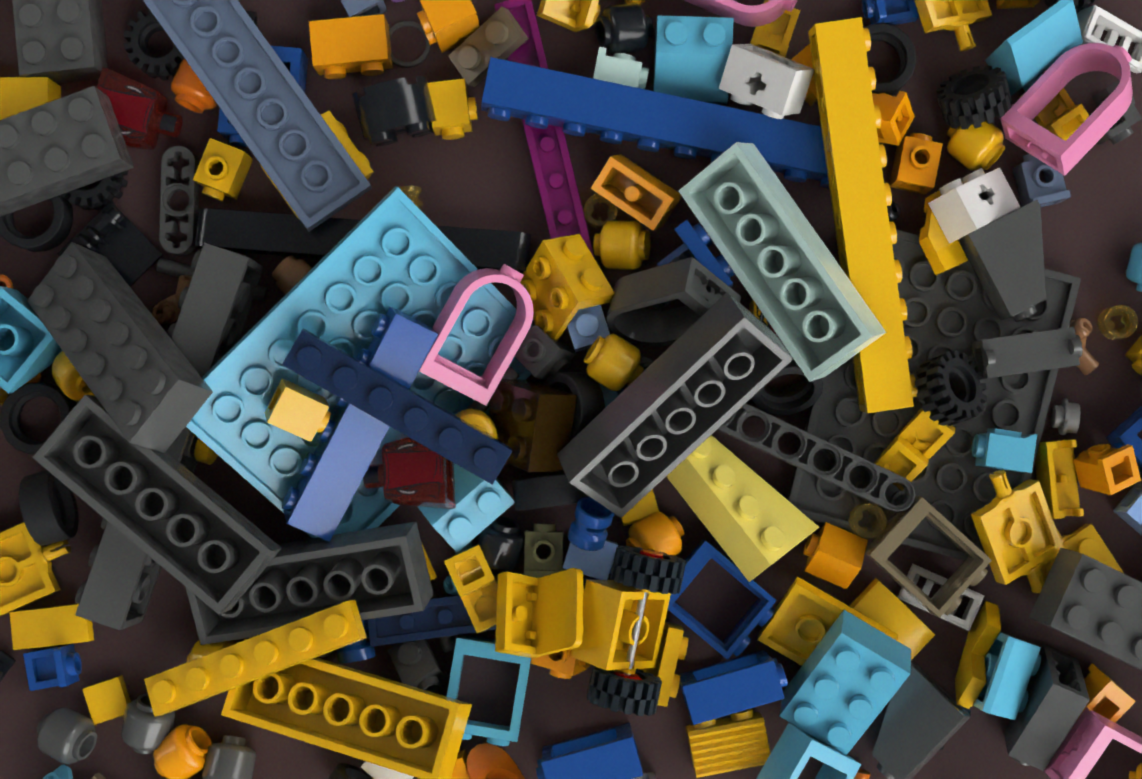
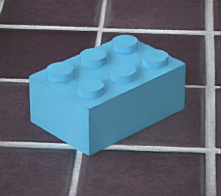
[779,610,911,756]

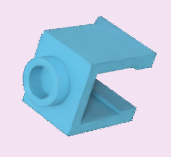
[972,428,1037,473]

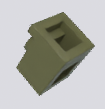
[524,523,564,578]

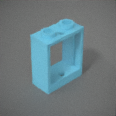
[447,634,531,746]
[756,723,861,779]

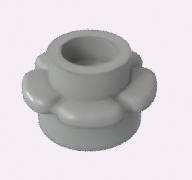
[1051,398,1081,435]

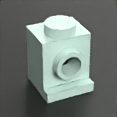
[593,47,649,89]

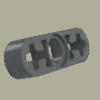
[159,146,199,256]

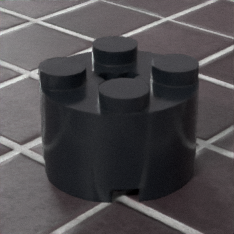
[352,76,436,147]

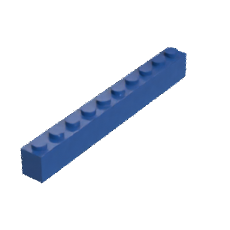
[481,57,830,189]

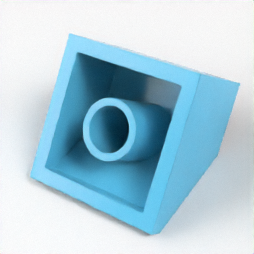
[985,0,1083,96]
[653,15,734,104]
[0,286,62,394]
[403,456,515,553]
[973,632,1041,720]

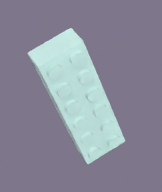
[679,142,887,382]

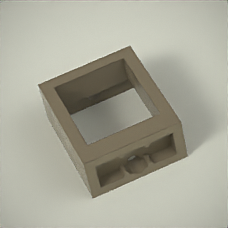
[865,495,992,618]

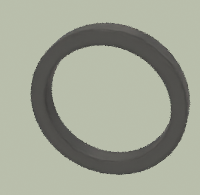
[389,21,431,68]

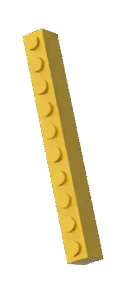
[808,17,918,413]

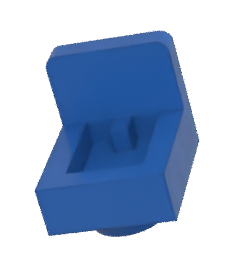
[861,0,919,26]
[23,644,82,691]

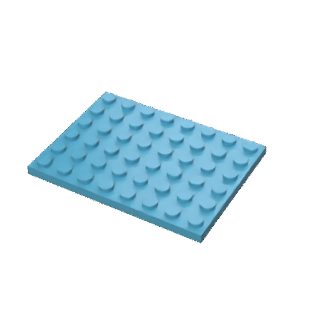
[186,186,532,538]

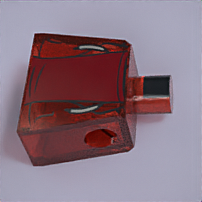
[97,67,183,150]
[363,437,456,509]

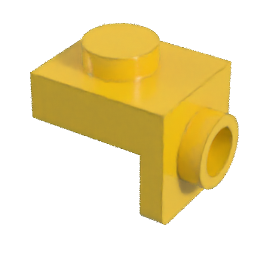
[536,0,600,32]

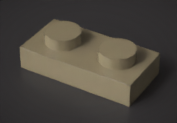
[448,7,529,87]

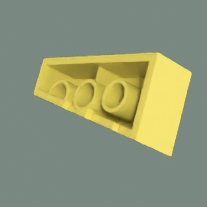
[666,435,820,582]

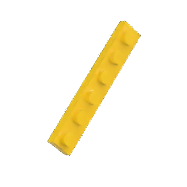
[144,600,367,717]

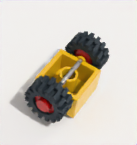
[571,546,686,716]

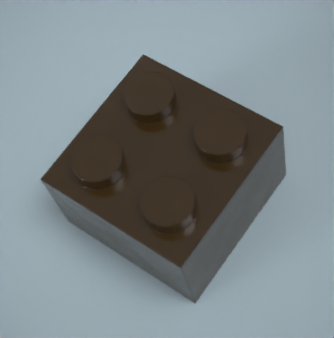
[489,379,577,472]

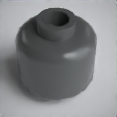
[121,693,176,754]
[37,707,97,764]
[202,736,256,779]

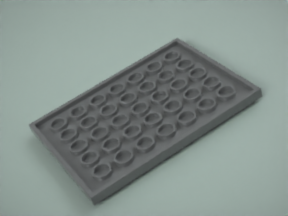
[787,229,1081,567]

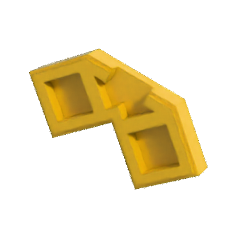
[919,191,968,275]
[955,601,1001,709]

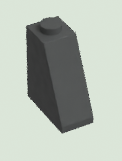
[959,200,1046,322]
[1004,644,1090,771]
[872,661,971,779]

